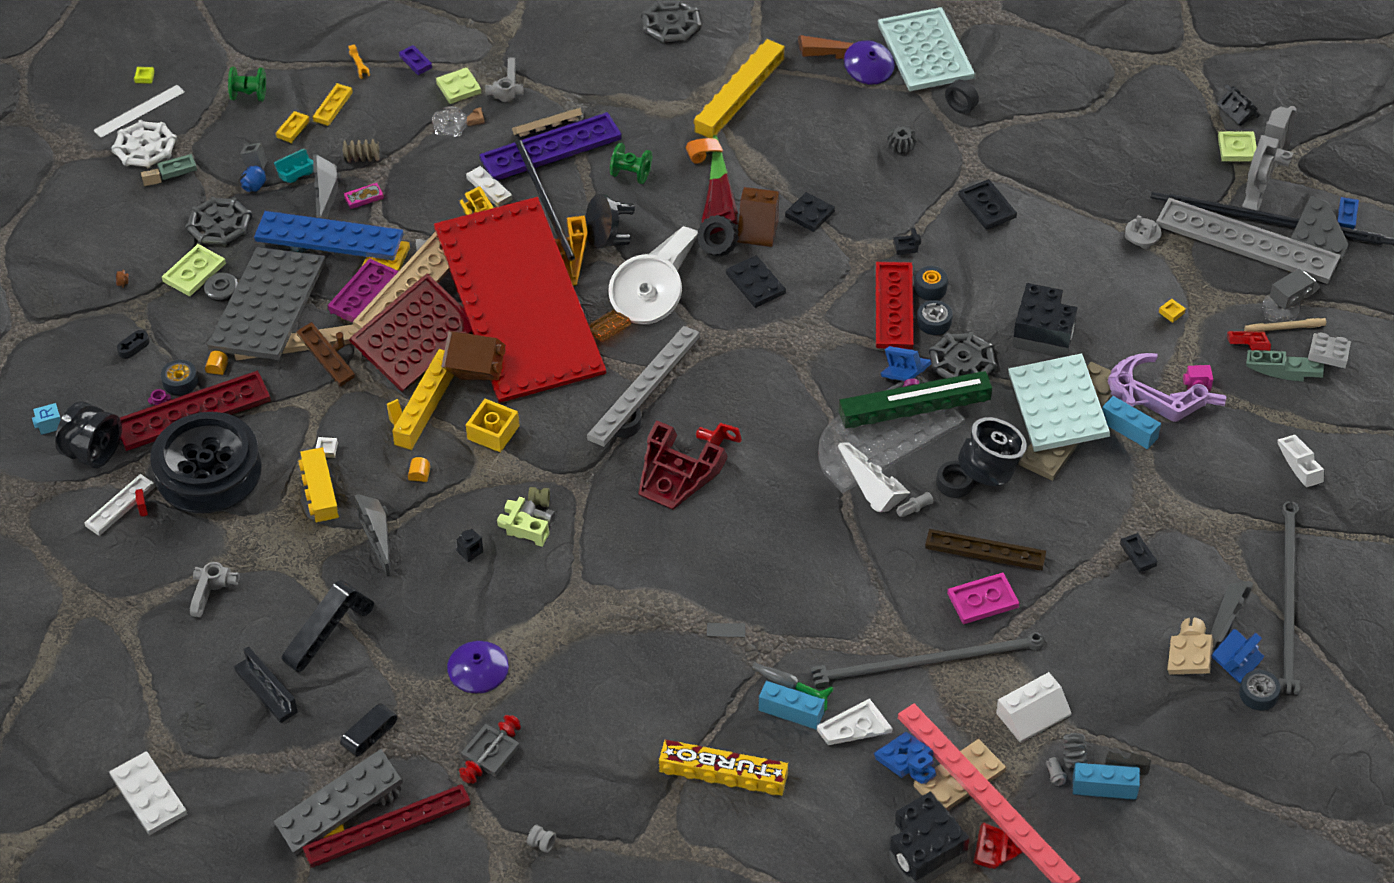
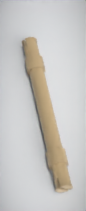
[1244,318,1326,332]

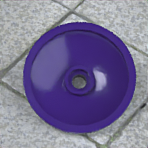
[844,40,895,85]
[447,641,509,694]

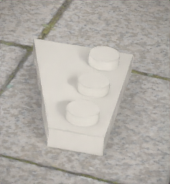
[817,699,892,745]

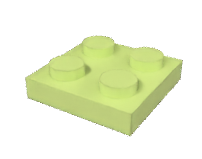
[436,68,481,104]
[1218,132,1257,161]

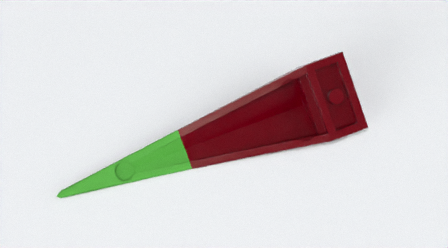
[702,135,738,235]

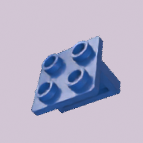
[881,346,932,381]
[1211,629,1264,683]

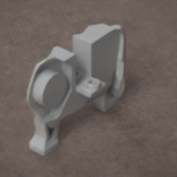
[1242,106,1297,211]

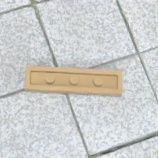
[512,108,582,137]

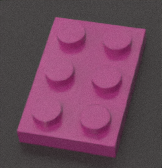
[947,573,1019,624]

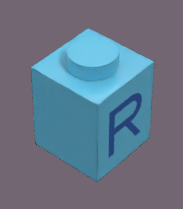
[32,403,61,435]

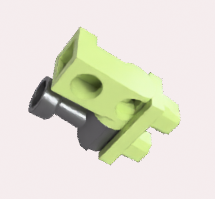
[497,497,556,547]

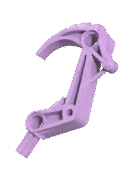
[1108,353,1226,422]

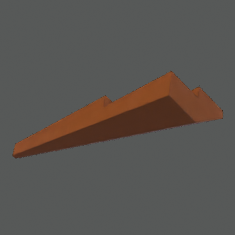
[798,35,871,59]

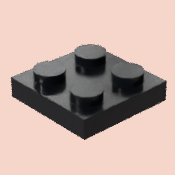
[785,192,835,232]

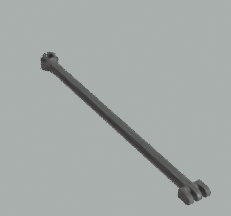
[1278,501,1300,695]
[811,632,1044,688]

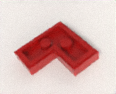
[1227,331,1271,351]

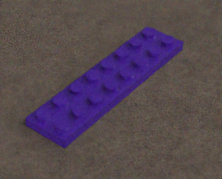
[479,112,622,181]

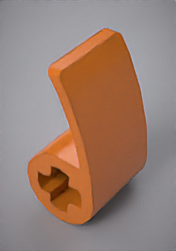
[686,138,723,164]

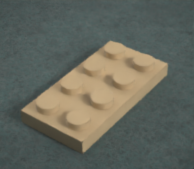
[914,739,1006,811]

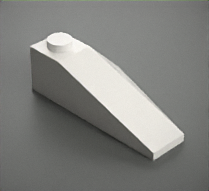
[649,226,698,271]
[838,443,910,512]

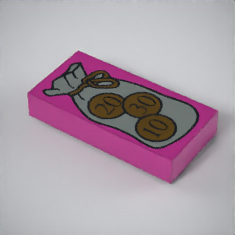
[344,183,384,209]

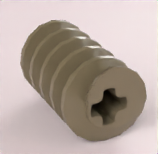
[343,139,380,163]

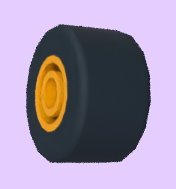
[915,266,948,301]

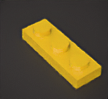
[313,84,353,126]

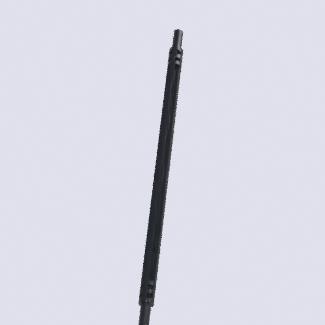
[1150,192,1394,246]

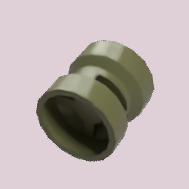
[528,487,550,507]

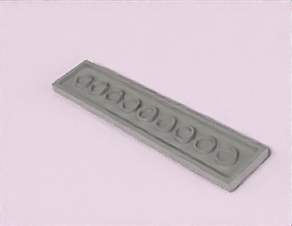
[1156,198,1341,284]

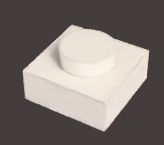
[316,437,338,458]

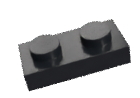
[1120,533,1158,573]

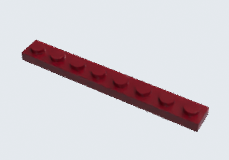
[303,784,471,868]

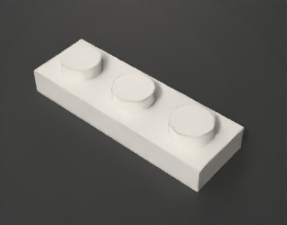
[466,166,512,207]

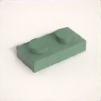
[157,154,197,180]

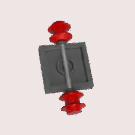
[459,715,521,783]

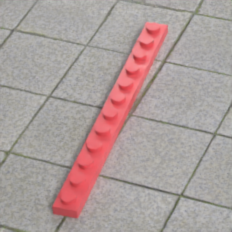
[898,703,1080,883]

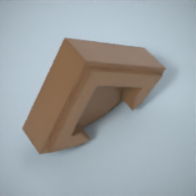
[467,107,485,126]

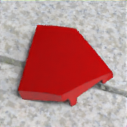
[973,823,1023,869]

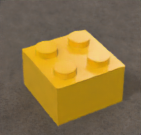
[466,399,519,453]

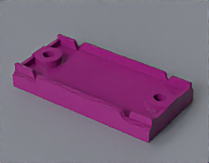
[328,258,399,322]

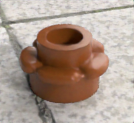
[116,270,128,288]

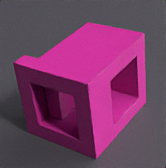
[1183,365,1213,392]

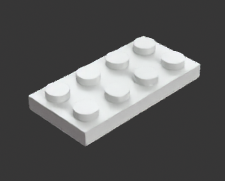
[109,751,187,836]

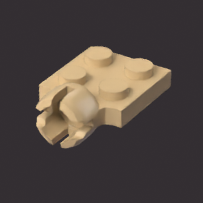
[1168,618,1213,675]

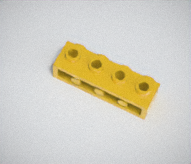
[298,447,339,522]

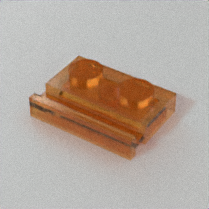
[588,309,631,342]

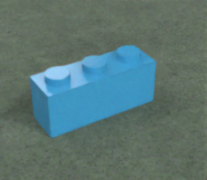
[1102,396,1161,449]
[759,681,825,730]
[1073,763,1140,799]

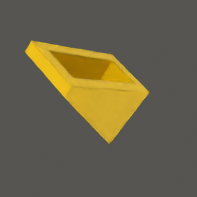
[387,399,402,426]

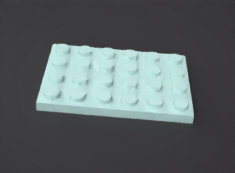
[878,7,975,91]
[1008,354,1110,452]

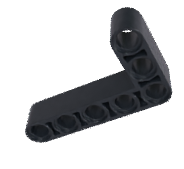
[282,580,374,672]

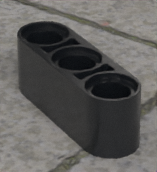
[340,703,398,757]

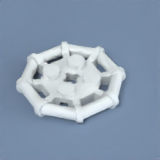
[111,120,177,168]

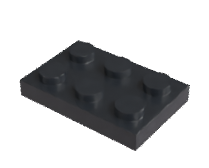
[958,179,1017,230]
[726,255,786,308]

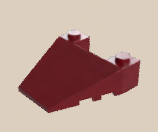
[638,420,728,510]

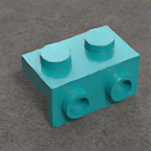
[274,149,314,183]

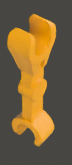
[348,44,370,79]

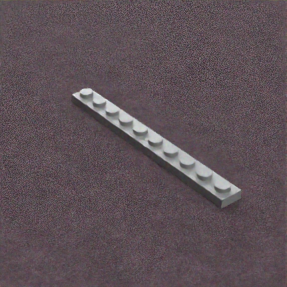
[587,326,700,447]

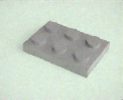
[1308,333,1351,368]

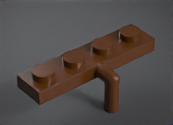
[296,322,355,387]

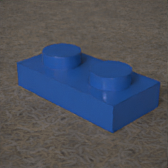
[1337,197,1359,229]

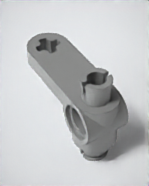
[485,58,524,102]
[190,562,240,617]

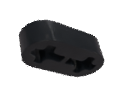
[117,330,149,359]

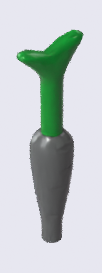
[752,662,834,712]

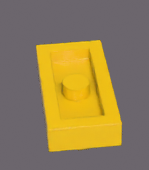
[276,111,310,143]

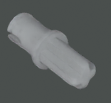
[896,492,933,517]

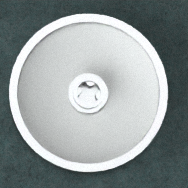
[609,254,682,324]

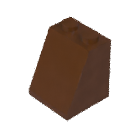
[737,187,779,247]
[441,331,506,380]

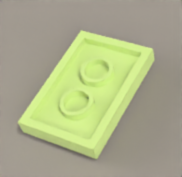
[162,244,226,297]

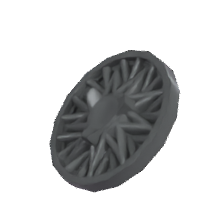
[204,273,238,300]

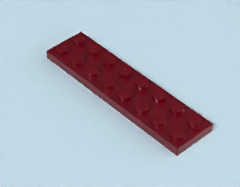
[120,370,271,451]

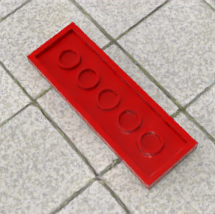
[876,262,913,349]

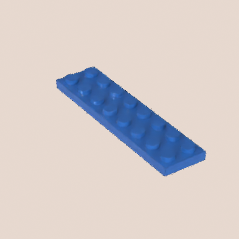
[254,211,404,261]

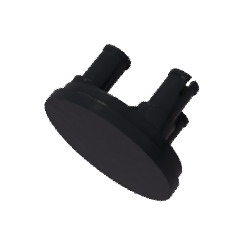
[585,194,635,248]

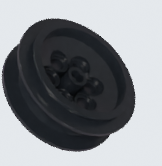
[150,412,262,513]

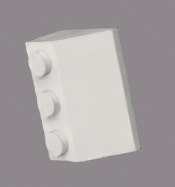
[996,672,1071,743]

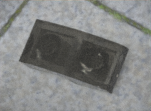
[1105,751,1152,775]

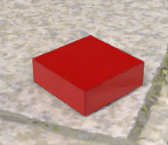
[135,489,148,517]

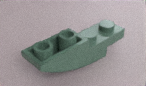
[1246,350,1324,382]

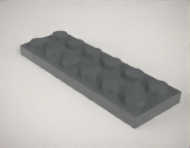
[274,749,404,855]

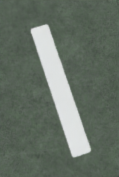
[94,85,184,137]

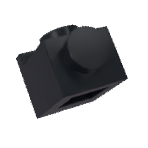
[456,529,484,562]

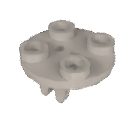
[1125,215,1161,249]

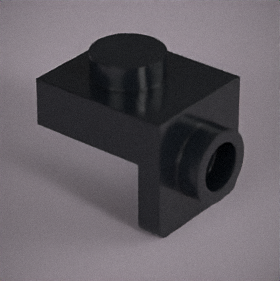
[893,228,921,255]

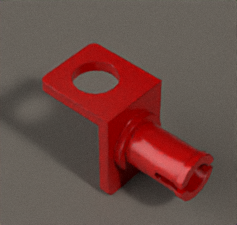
[696,423,742,446]

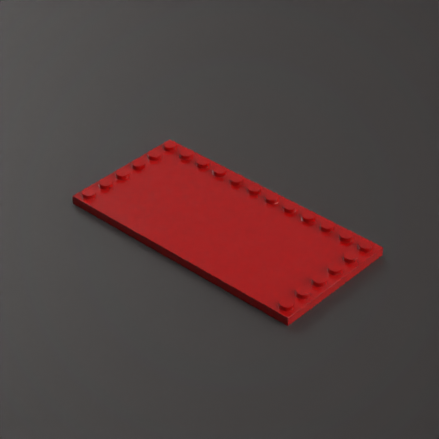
[434,197,606,403]

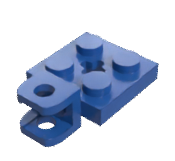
[874,732,937,784]

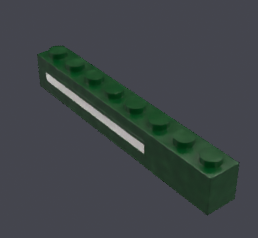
[839,371,992,429]

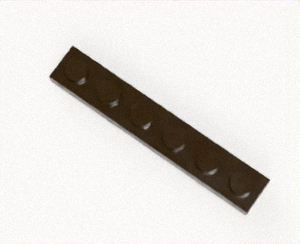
[925,529,1046,571]

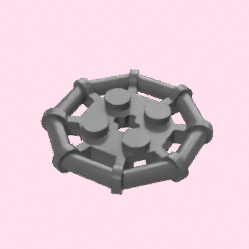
[641,0,702,43]
[185,196,252,246]
[928,332,998,379]

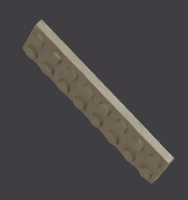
[1018,362,1122,481]

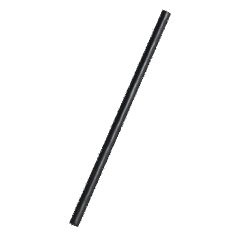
[515,139,575,261]

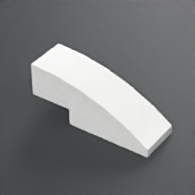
[1278,435,1324,487]

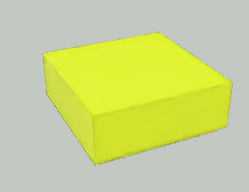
[134,67,155,83]

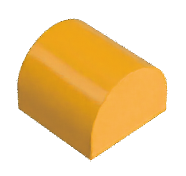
[205,351,228,375]
[408,457,430,482]

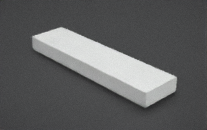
[84,474,155,536]

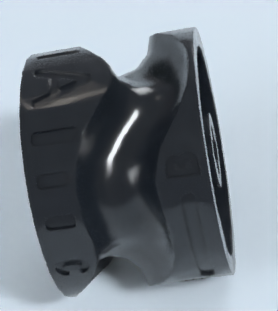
[55,401,122,468]
[958,417,1026,486]

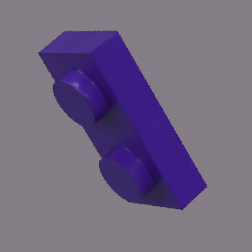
[399,45,432,75]

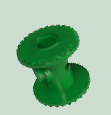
[228,66,266,102]
[610,143,652,184]

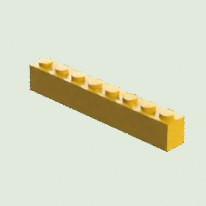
[694,39,785,138]

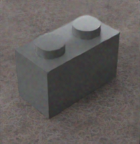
[1270,268,1315,310]

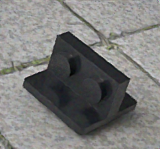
[1217,84,1260,126]

